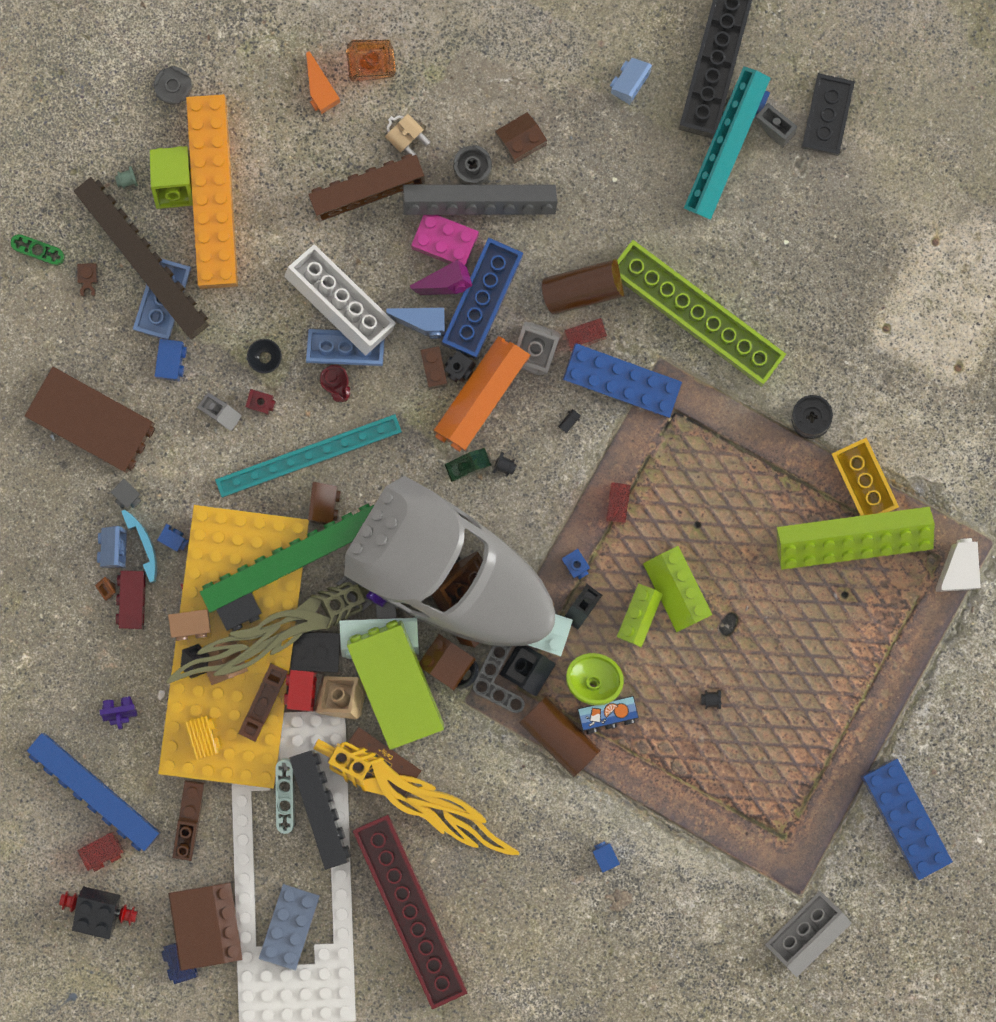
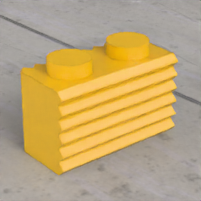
[184,715,221,760]

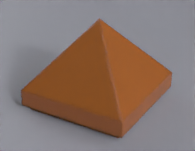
[95,577,116,601]

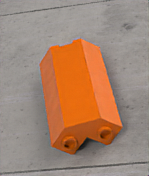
[434,336,530,452]

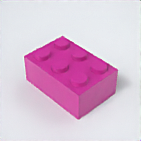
[411,215,479,266]

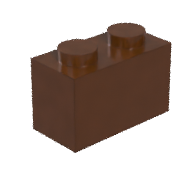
[420,346,448,390]

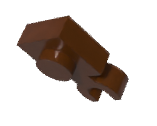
[77,263,98,297]

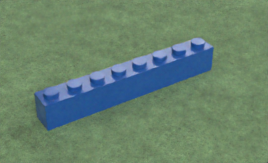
[27,733,161,851]

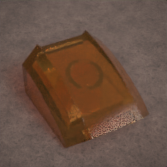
[346,40,396,81]

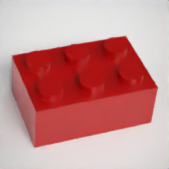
[284,670,318,711]

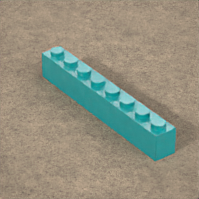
[684,66,771,220]

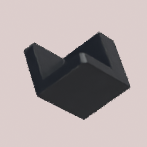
[180,644,209,679]

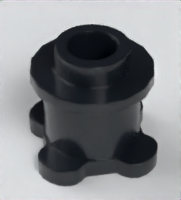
[492,452,517,477]
[701,690,721,709]

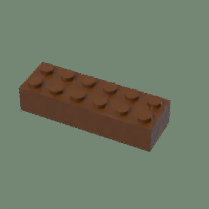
[308,154,425,222]

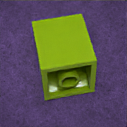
[150,146,193,209]

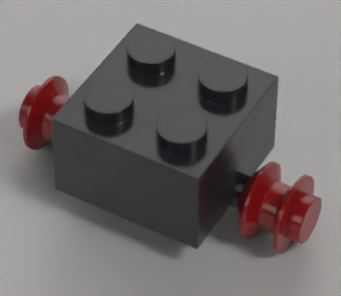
[59,886,138,940]

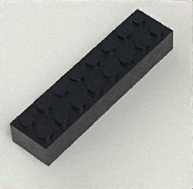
[678,0,752,139]

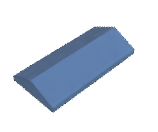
[133,259,192,340]
[306,329,385,366]

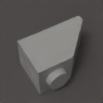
[197,392,242,431]

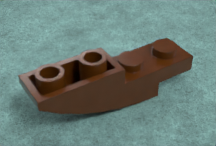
[172,780,205,861]

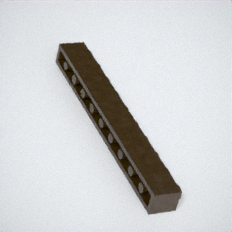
[74,177,210,340]

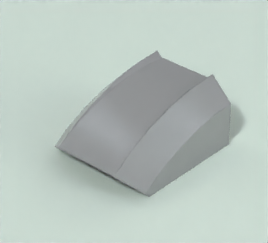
[517,322,561,375]

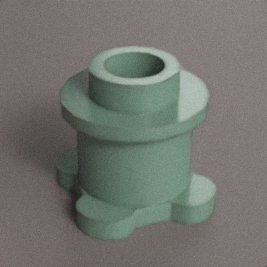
[115,166,138,190]

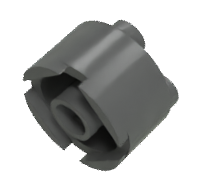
[454,145,492,185]

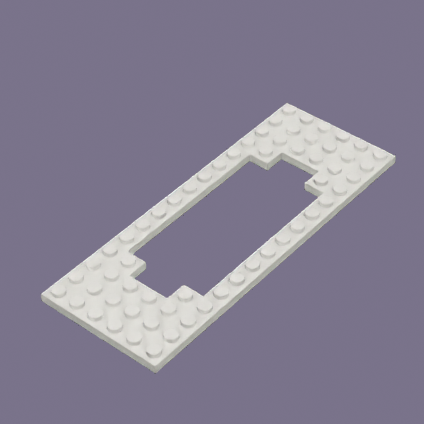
[232,711,356,1022]

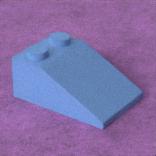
[386,308,445,339]
[97,526,127,568]

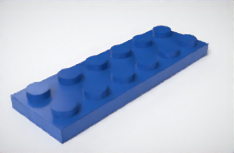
[562,343,682,418]

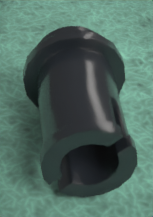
[558,409,581,434]

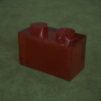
[564,318,607,351]
[606,482,631,524]
[77,831,125,872]

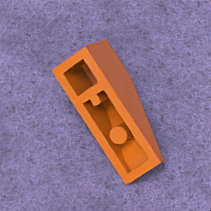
[306,51,341,114]

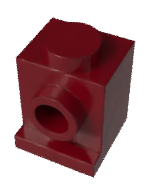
[245,389,276,415]

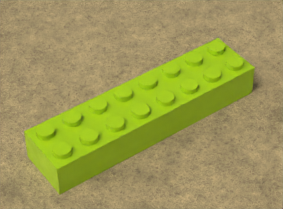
[777,507,935,570]

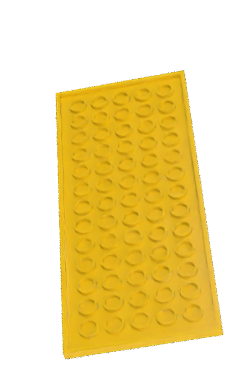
[158,505,309,789]

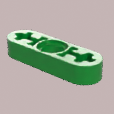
[11,234,65,266]

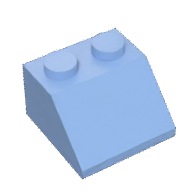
[610,58,652,105]

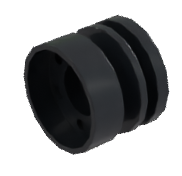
[791,395,833,439]

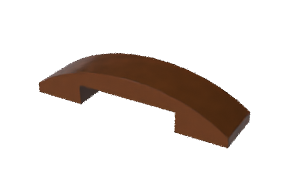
[238,663,288,742]

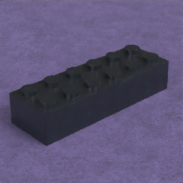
[289,750,351,870]

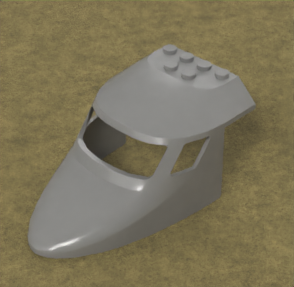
[344,476,555,646]

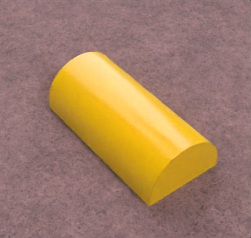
[832,437,899,516]

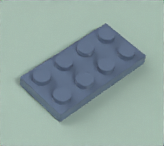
[259,884,320,971]

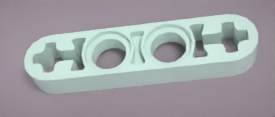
[275,758,295,834]

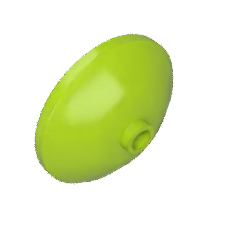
[566,653,624,705]

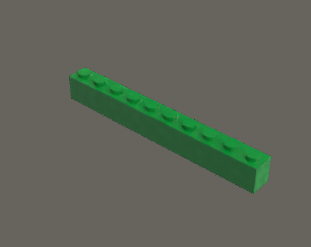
[200,503,374,613]

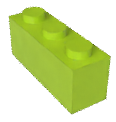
[617,583,663,647]

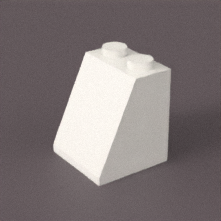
[936,538,981,592]

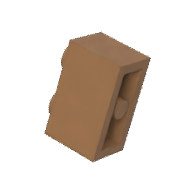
[168,609,211,641]

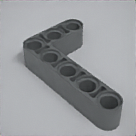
[473,645,525,713]

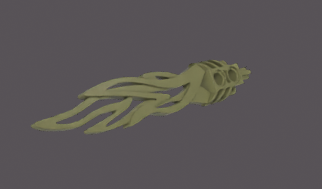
[166,582,370,684]

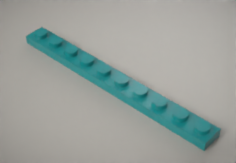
[215,414,402,498]

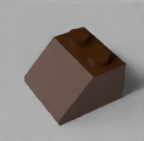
[495,112,547,164]
[308,482,341,524]
[419,634,476,691]

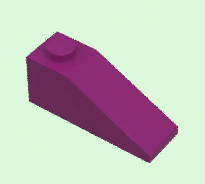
[410,260,472,295]

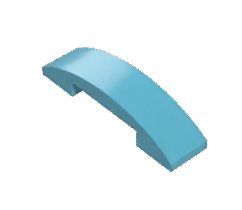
[121,510,157,583]

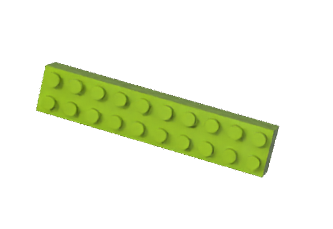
[617,240,786,387]

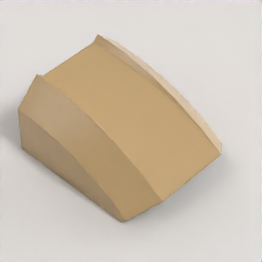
[314,676,366,719]

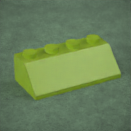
[643,546,712,632]

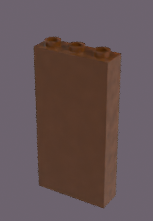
[25,366,155,473]

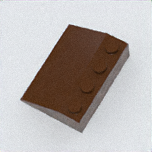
[431,552,483,648]
[168,882,243,971]

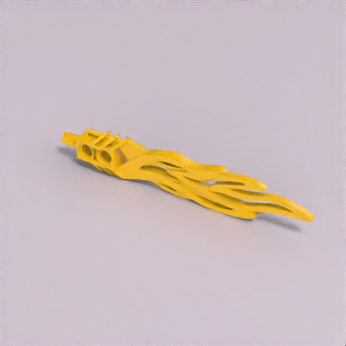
[313,739,519,855]

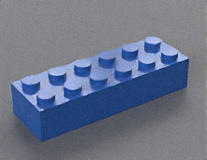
[442,237,523,360]
[861,758,953,880]

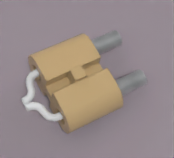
[385,114,430,156]

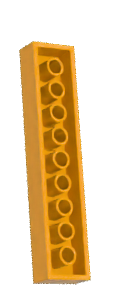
[186,94,238,289]

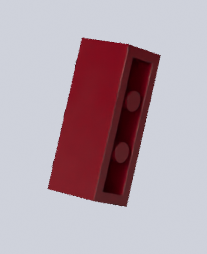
[116,571,146,630]

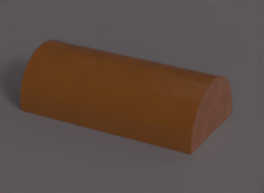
[542,259,625,315]
[519,696,601,778]

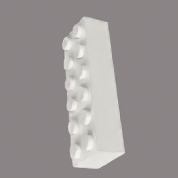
[284,244,396,356]

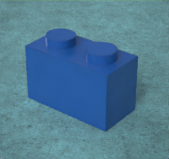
[155,339,187,381]

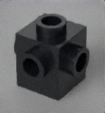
[445,351,476,383]

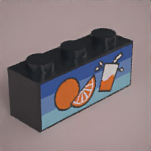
[577,696,639,734]

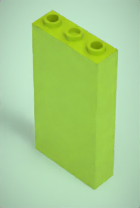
[347,620,444,750]

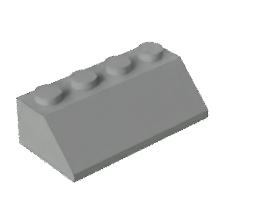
[765,891,852,977]

